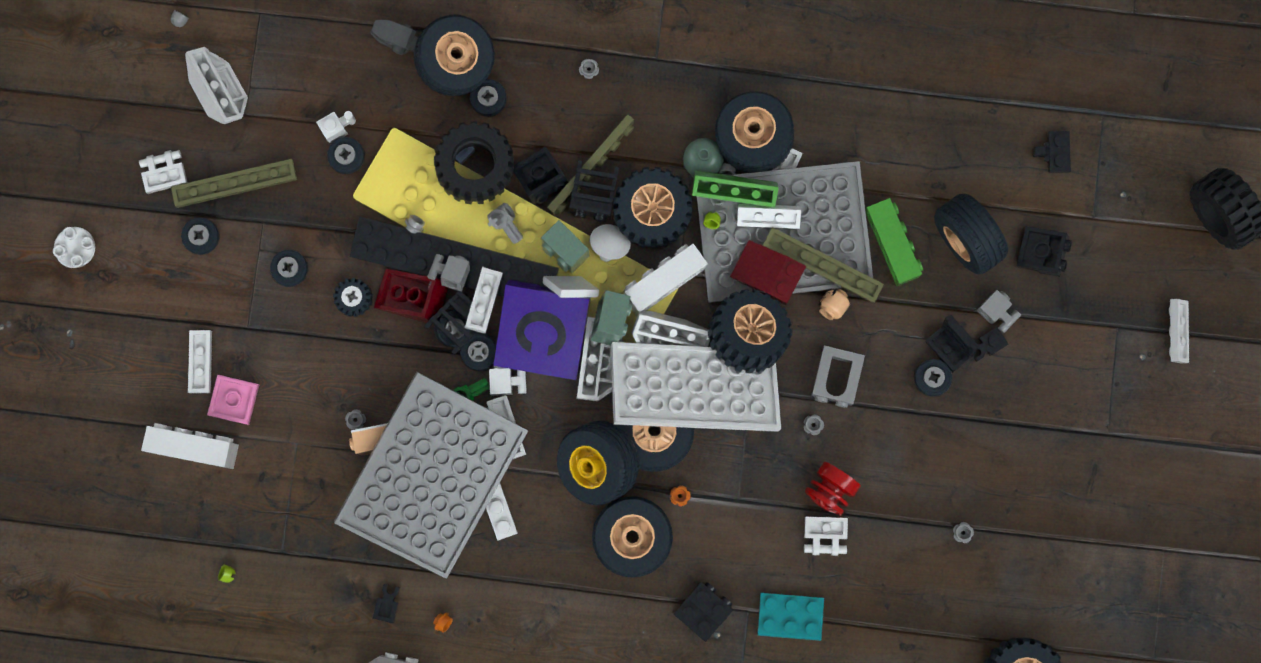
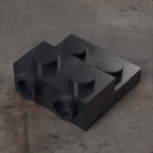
[513,146,568,205]
[1016,226,1072,277]
[674,582,733,642]

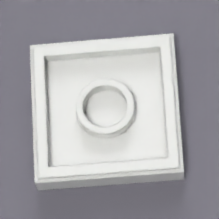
[543,276,599,298]

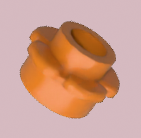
[670,485,691,506]
[433,612,453,633]

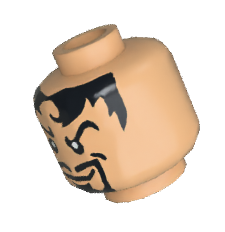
[819,289,850,320]

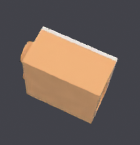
[349,423,388,456]

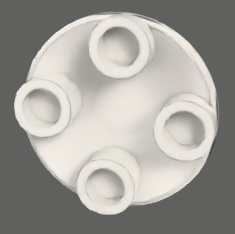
[589,224,631,262]
[53,227,95,268]

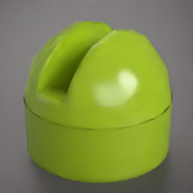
[703,211,721,229]
[218,564,236,583]

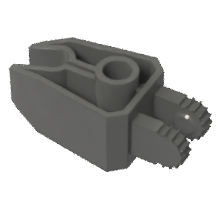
[370,20,418,55]

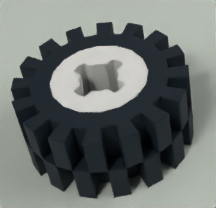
[333,278,373,317]

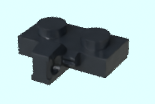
[1032,131,1071,173]

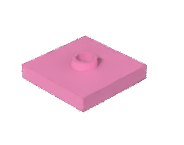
[207,375,259,425]

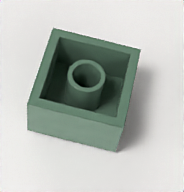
[541,220,590,273]
[590,290,632,346]

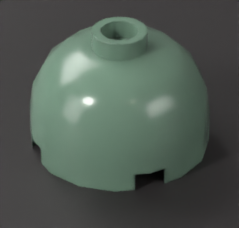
[683,138,724,178]

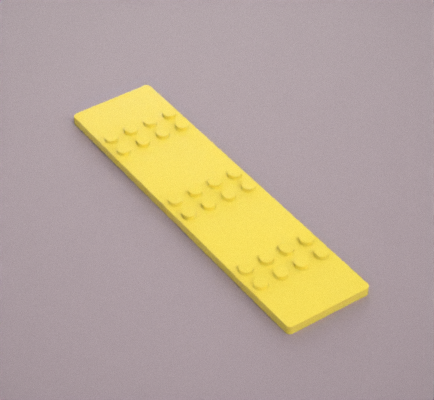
[353,128,678,343]

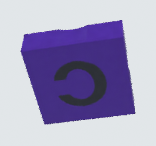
[494,280,591,380]

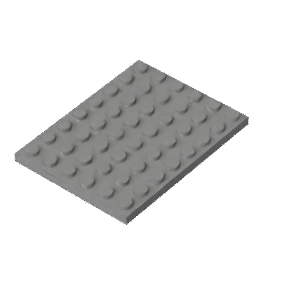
[696,161,873,303]
[334,371,528,579]

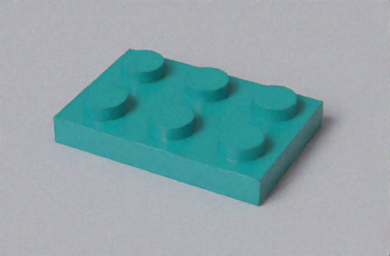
[757,593,824,641]

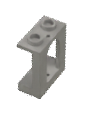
[811,345,865,408]

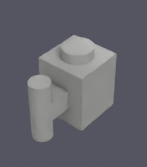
[427,254,470,292]
[976,290,1021,333]

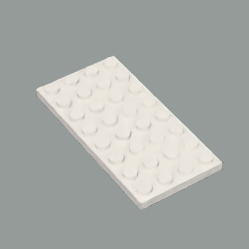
[611,342,781,431]

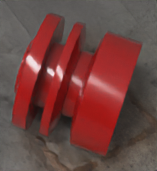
[804,461,861,516]

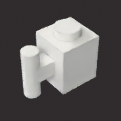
[316,111,356,145]
[489,366,526,396]

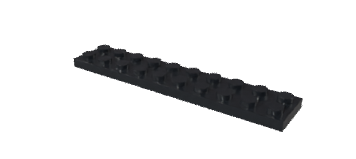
[350,216,559,297]

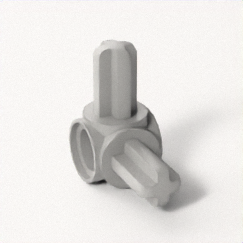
[487,203,523,244]

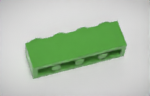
[692,170,779,207]
[865,198,923,286]

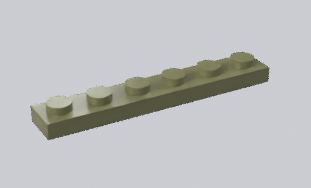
[547,114,634,216]
[171,159,298,208]
[763,227,884,303]

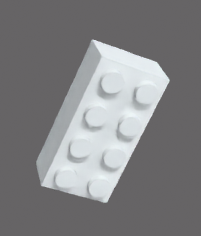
[624,244,708,317]
[141,423,239,469]

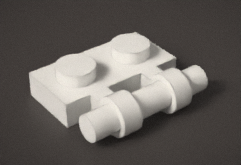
[139,150,188,194]
[804,517,848,556]

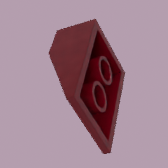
[730,240,806,305]
[374,269,449,323]

